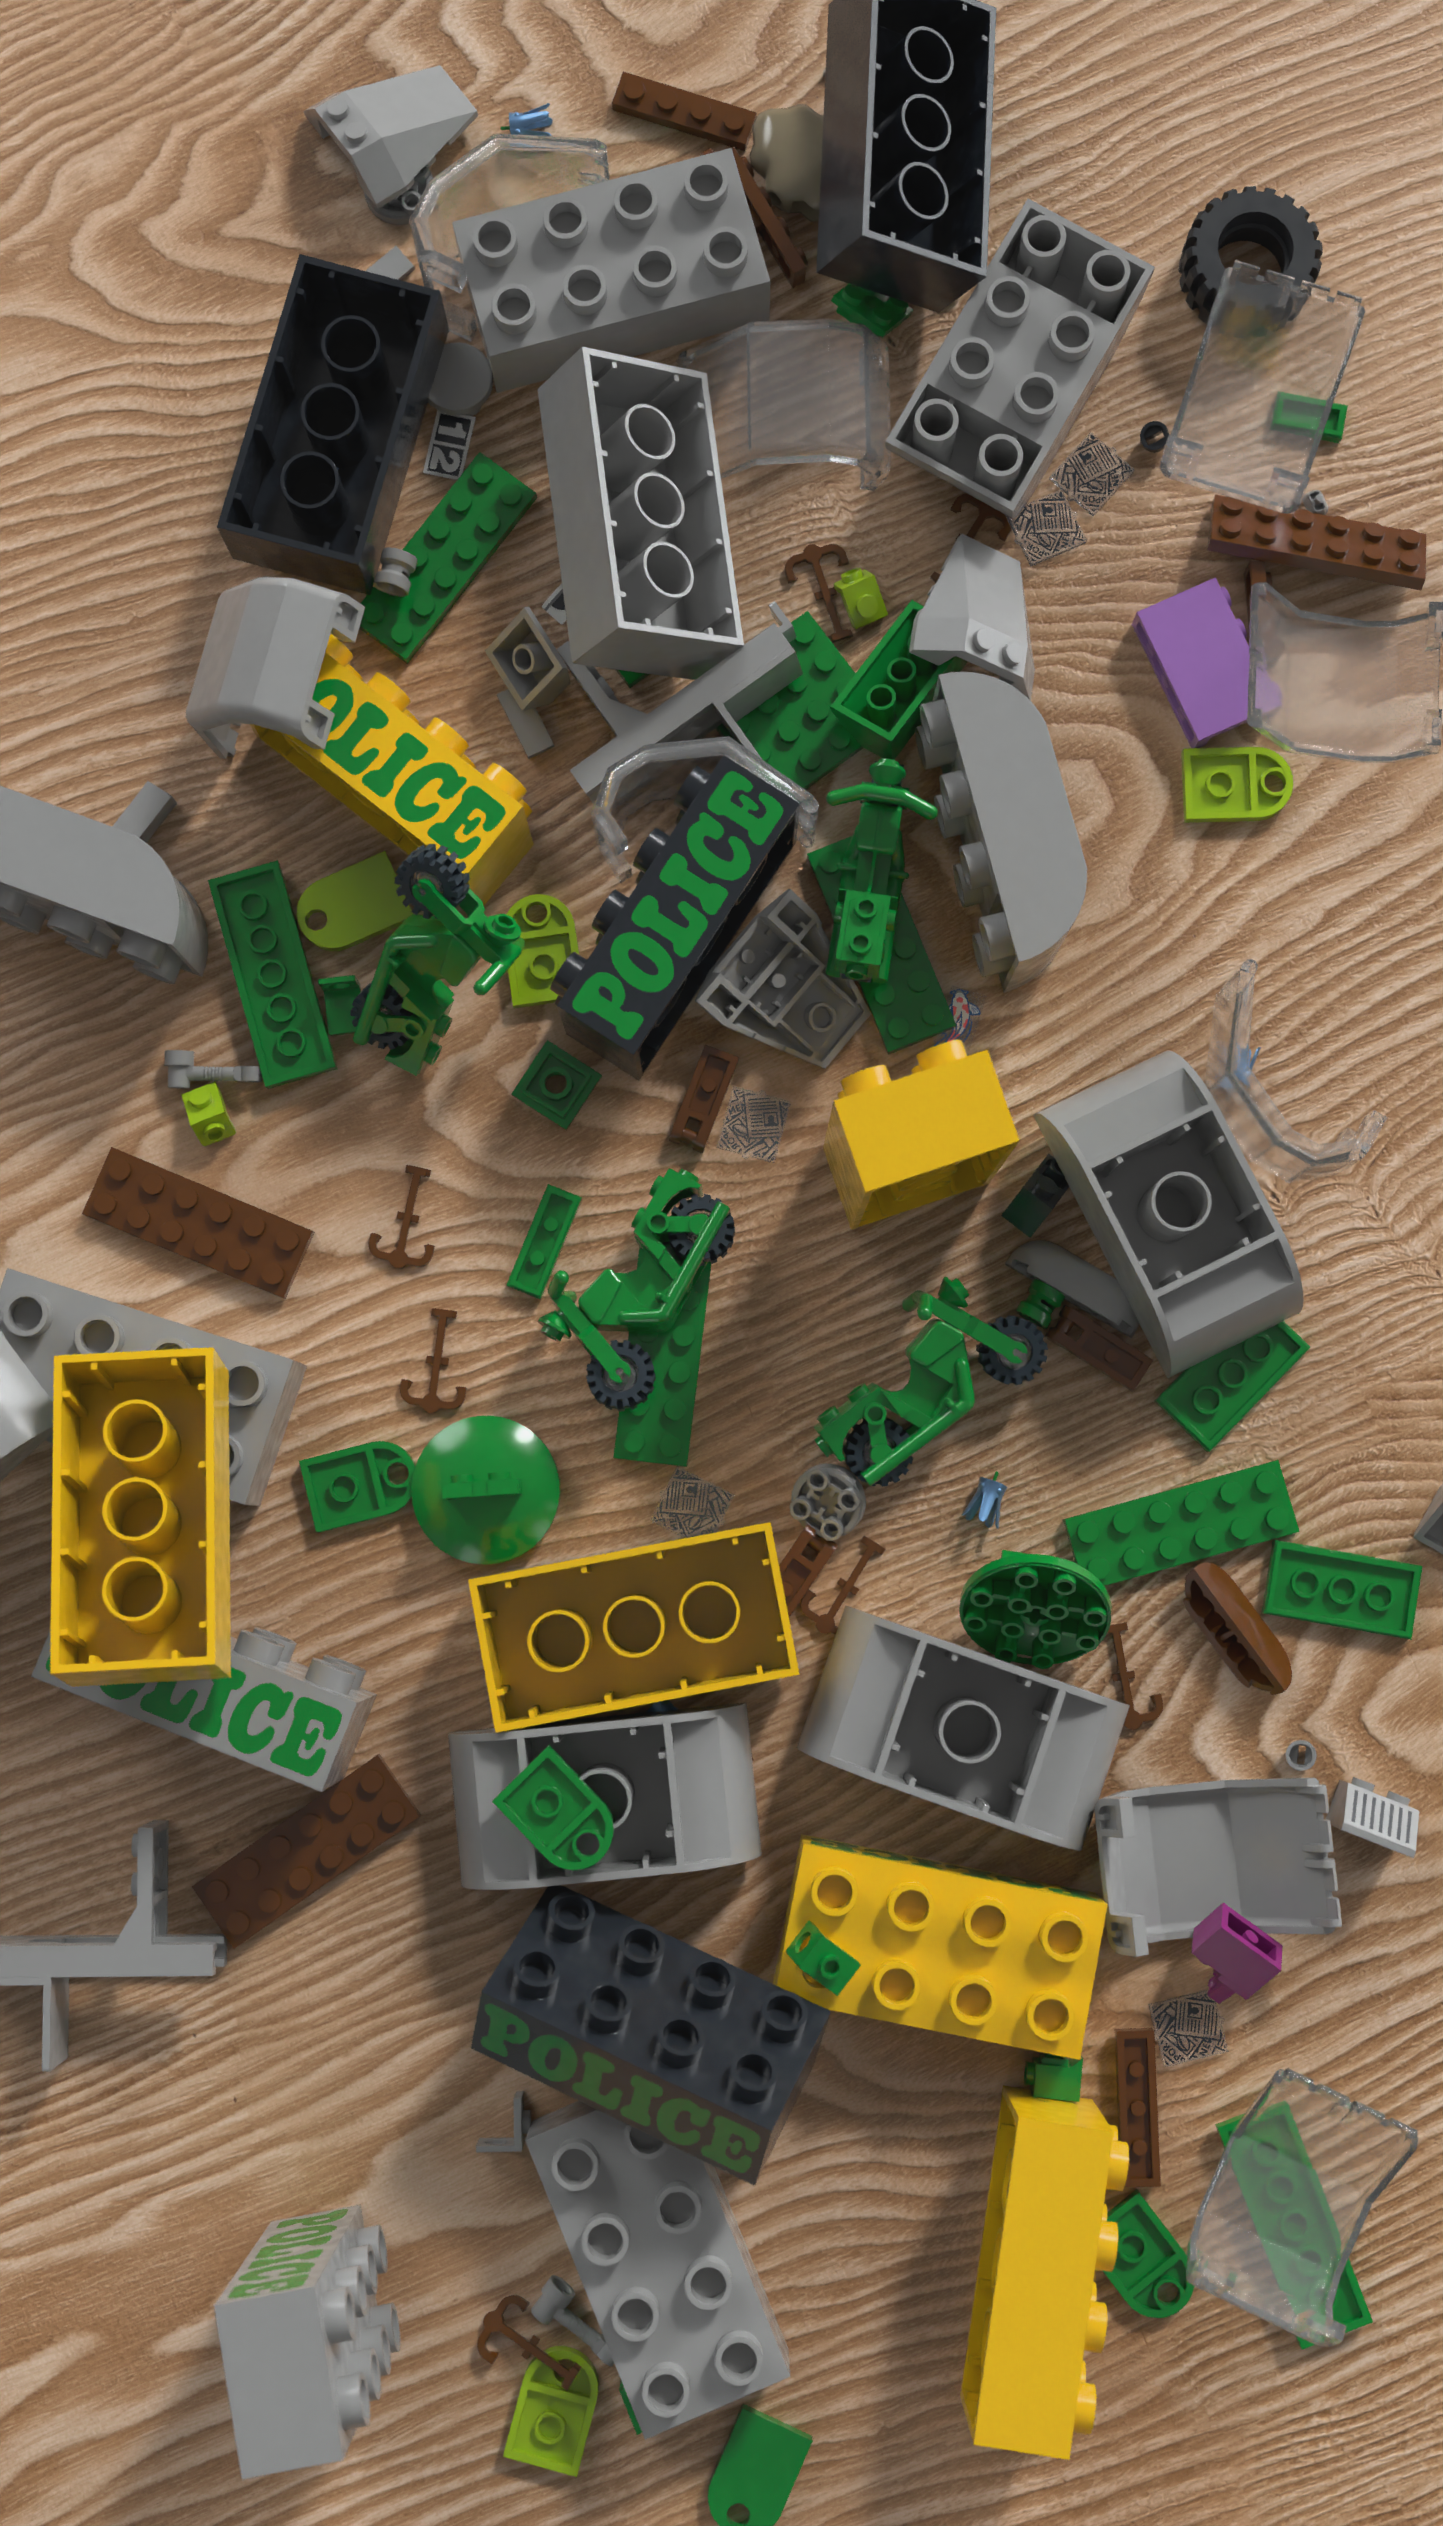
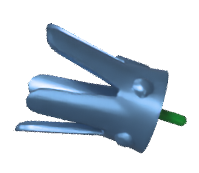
[500,103,554,143]
[962,1471,1007,1529]

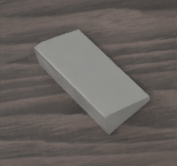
[112,781,177,843]

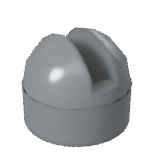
[1286,1740,1317,1771]

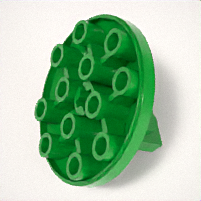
[411,1416,560,1564]
[959,1550,1112,1669]

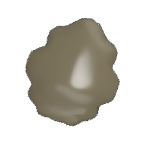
[750,104,824,222]

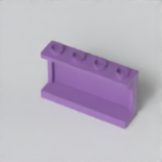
[1132,577,1278,748]

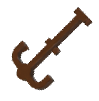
[930,494,1012,583]
[785,544,853,643]
[369,1165,435,1269]
[400,1308,467,1413]
[801,1536,886,1635]
[1108,1622,1163,1730]
[477,2295,582,2391]

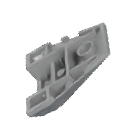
[304,65,478,209]
[909,534,1035,701]
[695,889,871,1069]

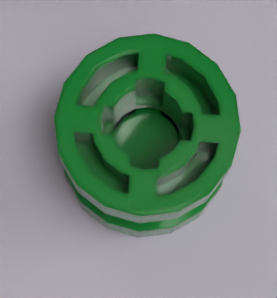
[1015,1279,1065,1329]

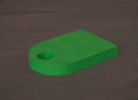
[299,1441,416,1533]
[492,1745,614,1870]
[1103,2189,1195,2318]
[708,2404,813,2526]

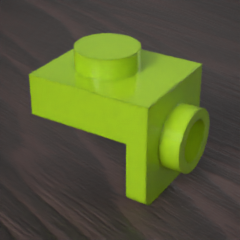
[833,568,888,629]
[181,1081,236,1146]

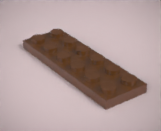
[1207,495,1426,590]
[82,1147,315,1299]
[192,1754,421,1949]

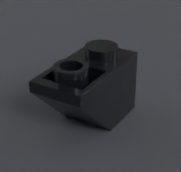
[1001,1153,1069,1238]

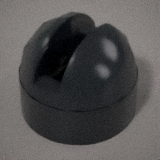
[1140,421,1169,453]

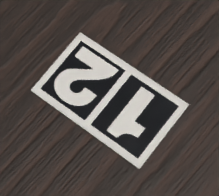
[423,410,476,480]

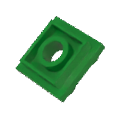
[831,284,913,340]
[511,1040,602,1131]

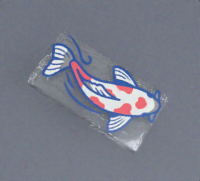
[932,985,987,1056]

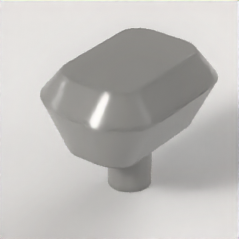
[1302,490,1329,515]

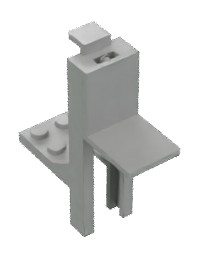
[557,601,803,812]
[0,1820,227,2072]

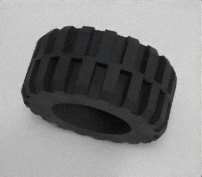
[1179,186,1323,337]

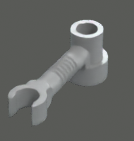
[164,1050,262,1089]
[531,2275,614,2367]

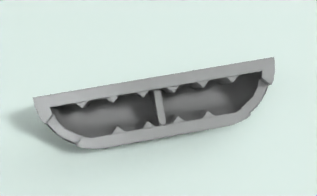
[1005,1240,1139,1339]

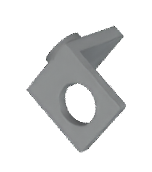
[476,2091,531,2152]

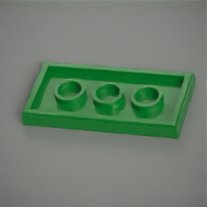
[1154,1321,1310,1453]
[1262,1540,1422,1640]

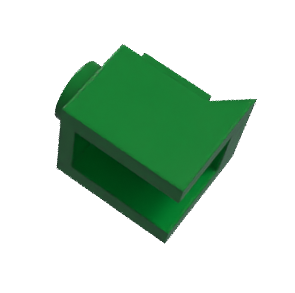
[1024,2053,1083,2102]

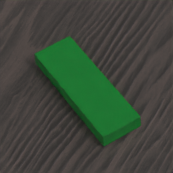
[506,1184,582,1300]

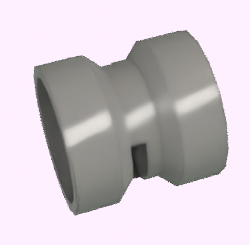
[373,547,418,597]

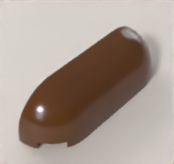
[1183,1562,1292,1695]

